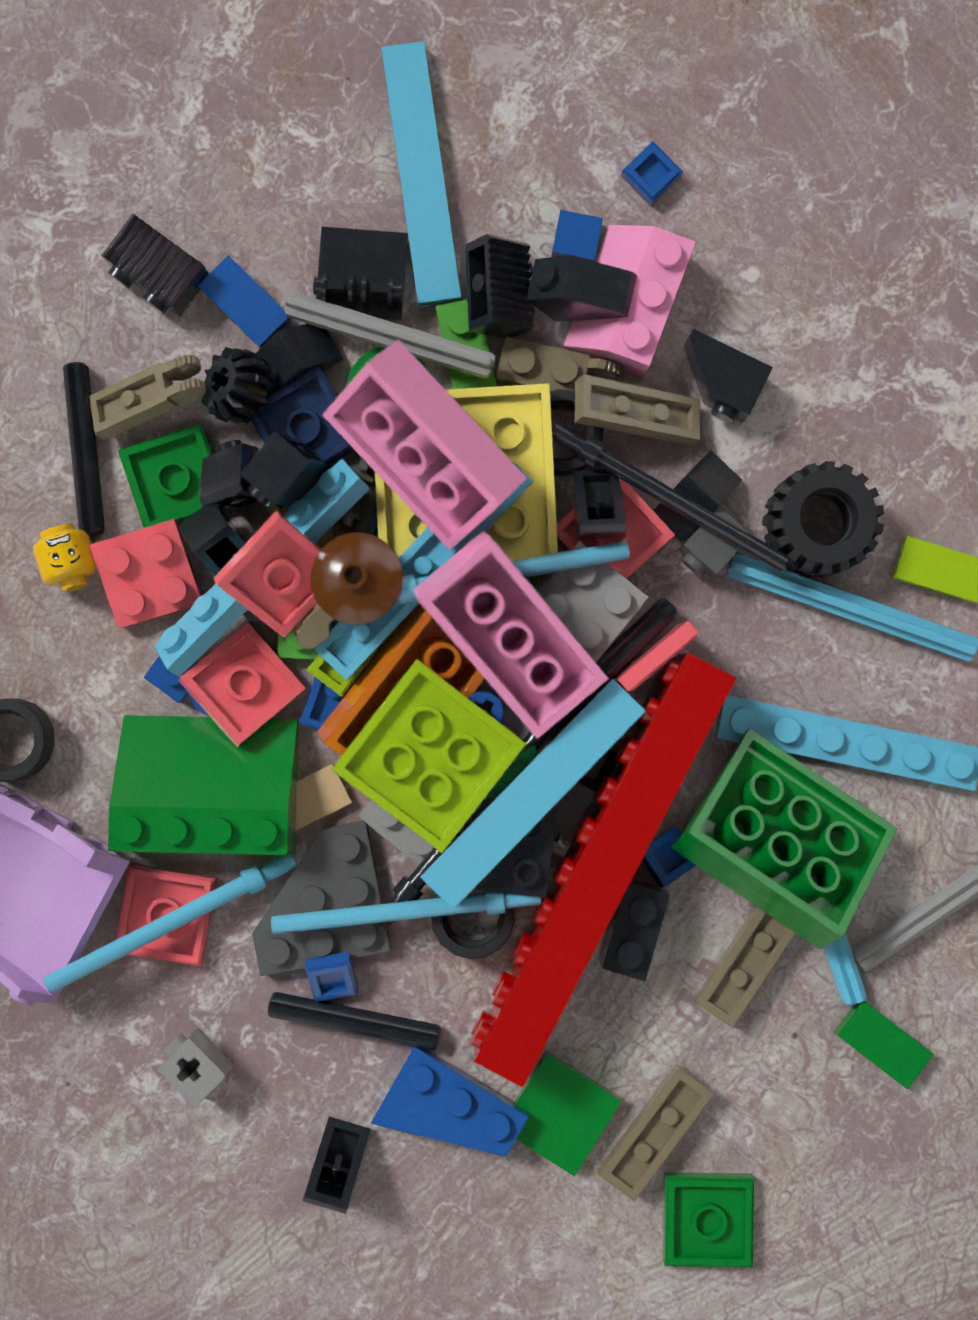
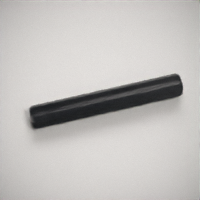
[63,362,105,535]
[553,598,678,728]
[268,992,441,1050]

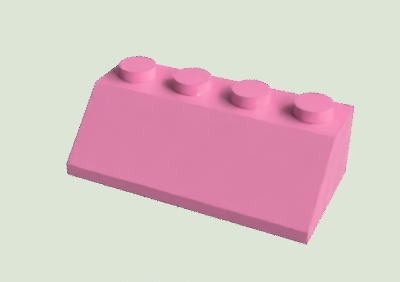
[323,339,527,550]

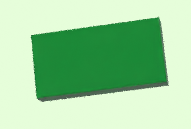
[834,1001,934,1089]

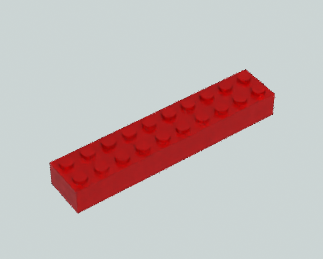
[470,652,737,1088]

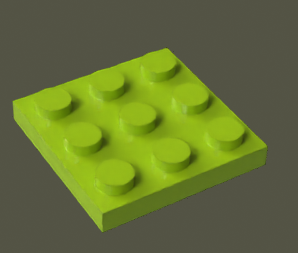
[332,659,526,853]

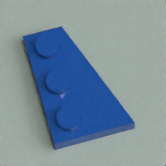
[370,1047,530,1157]

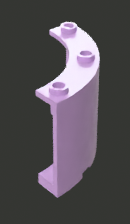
[0,784,130,1005]

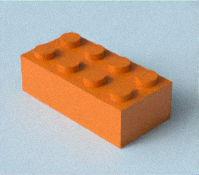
[317,603,485,756]

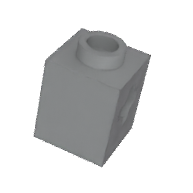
[157,1028,234,1108]

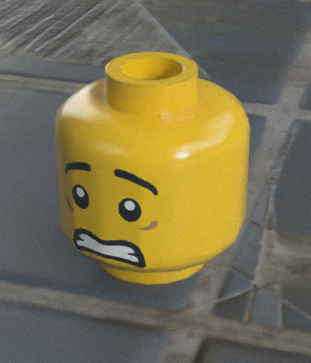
[33,524,97,592]

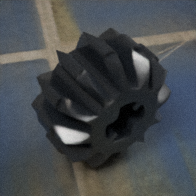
[201,347,274,425]

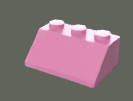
[563,225,696,378]

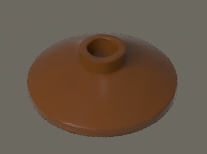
[311,533,403,625]

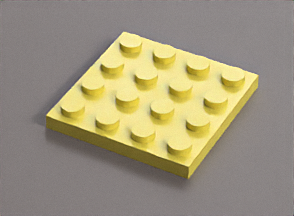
[375,383,558,561]

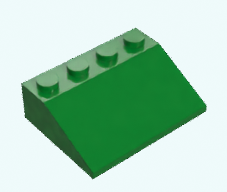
[108,715,299,855]
[670,728,898,949]

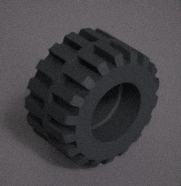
[762,461,884,577]

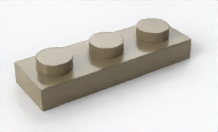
[575,374,700,446]
[693,906,795,1028]
[598,1063,714,1202]

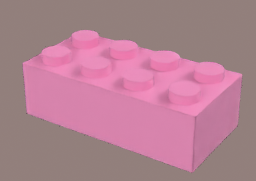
[412,531,608,739]

